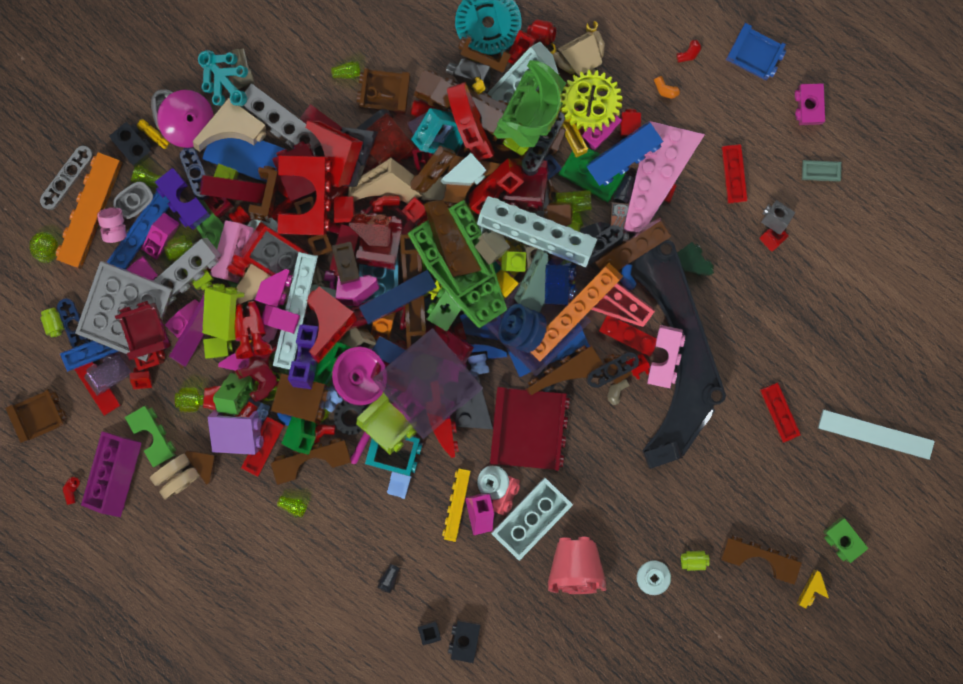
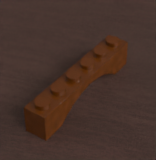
[400,234,427,352]

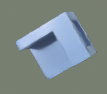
[387,472,411,499]

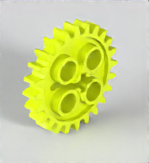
[561,70,623,132]

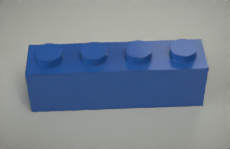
[586,121,664,186]

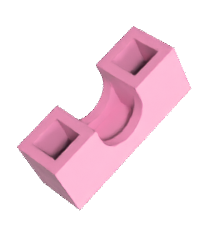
[647,325,685,388]

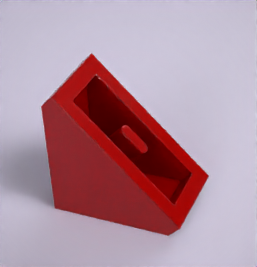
[508,30,537,65]
[334,196,356,223]

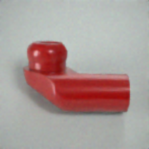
[676,40,701,63]
[313,424,335,444]
[63,477,80,505]

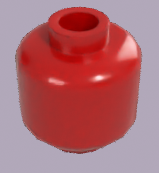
[527,19,556,46]

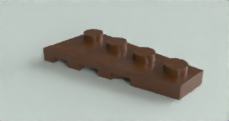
[424,200,481,278]

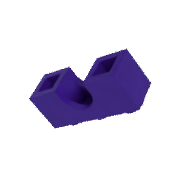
[155,168,211,229]
[288,324,319,389]

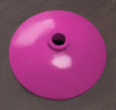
[157,90,214,148]
[332,347,387,405]

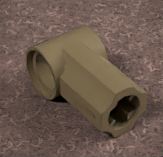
[228,48,255,89]

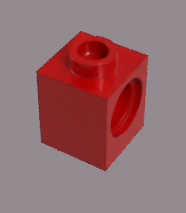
[620,109,641,138]
[402,197,428,226]

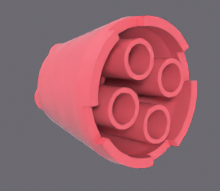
[548,537,606,594]

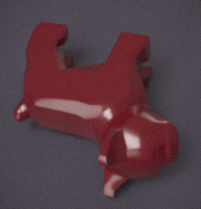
[234,341,279,402]

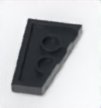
[341,127,378,187]
[455,371,493,429]

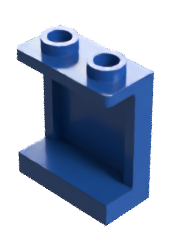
[726,23,787,80]

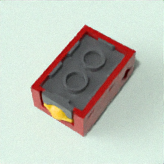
[239,222,311,288]

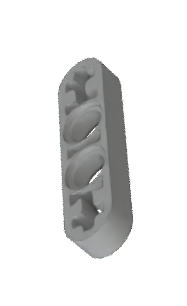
[40,146,93,210]

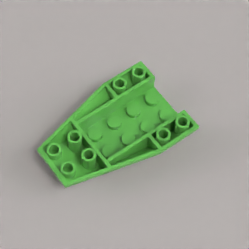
[408,200,507,328]

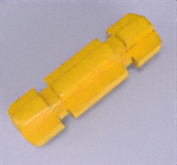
[137,119,170,149]

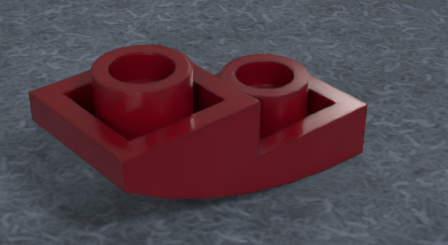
[300,104,342,131]

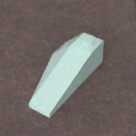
[487,42,558,104]

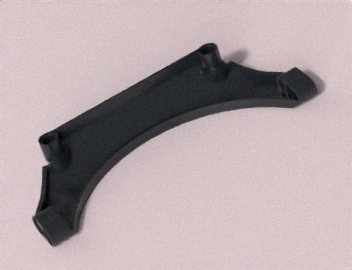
[580,221,726,469]

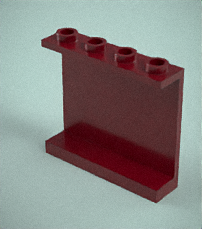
[490,387,569,471]

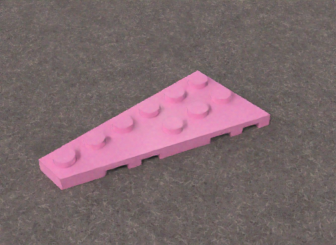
[623,121,705,234]

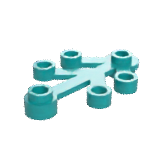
[198,50,248,106]

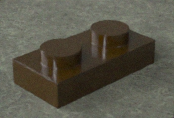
[332,242,360,285]

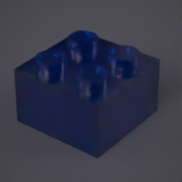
[545,258,577,305]

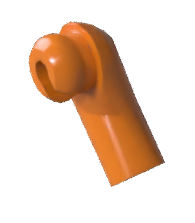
[654,76,680,99]

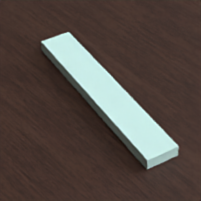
[273,252,318,369]
[818,410,935,460]

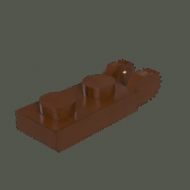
[410,146,456,193]

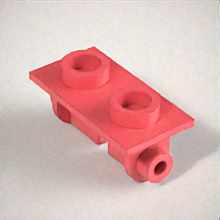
[492,476,520,516]

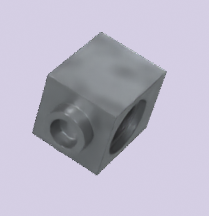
[761,200,795,235]

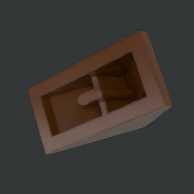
[184,451,217,485]

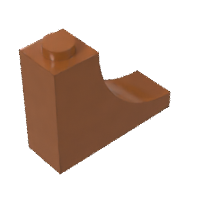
[443,156,501,208]

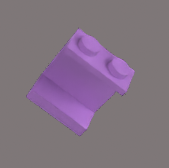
[208,409,264,455]

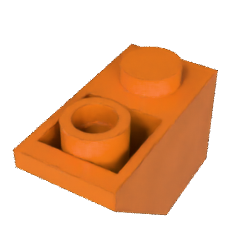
[371,312,396,342]

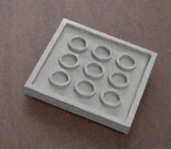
[75,261,173,362]

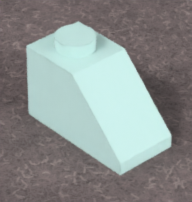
[441,153,486,186]

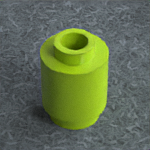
[41,308,65,338]
[681,551,709,571]

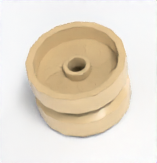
[150,454,200,500]

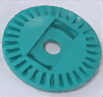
[455,0,522,55]

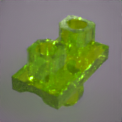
[556,190,592,211]

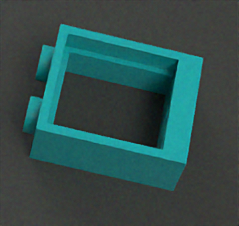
[411,108,463,153]
[365,437,423,476]

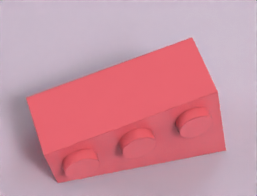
[591,283,655,327]

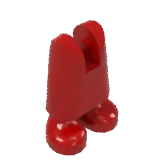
[234,301,272,359]

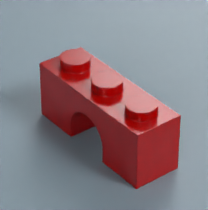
[469,158,524,215]

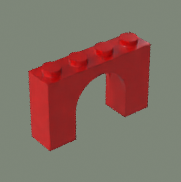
[278,155,331,235]

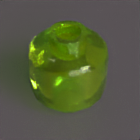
[164,236,193,262]
[175,388,203,413]

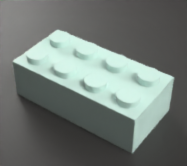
[491,477,573,561]

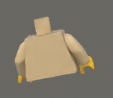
[550,21,605,76]

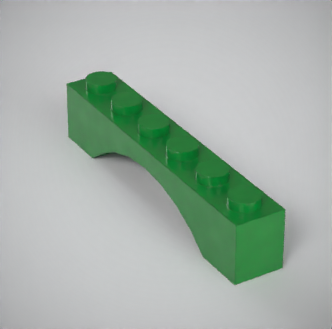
[281,341,351,455]

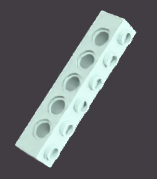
[477,196,597,267]

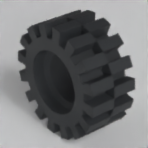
[333,401,366,435]

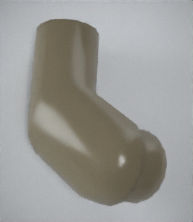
[607,378,629,405]

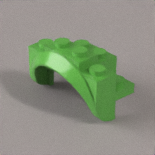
[493,60,566,147]

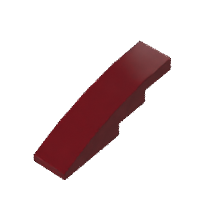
[200,175,266,203]

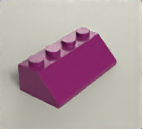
[81,431,141,517]

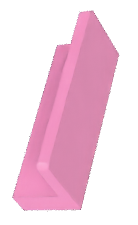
[210,221,254,283]

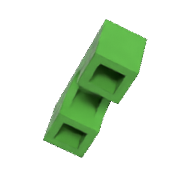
[125,406,176,468]

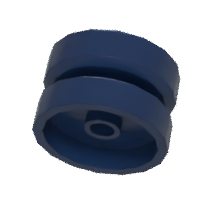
[498,304,547,353]

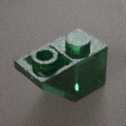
[677,242,714,276]

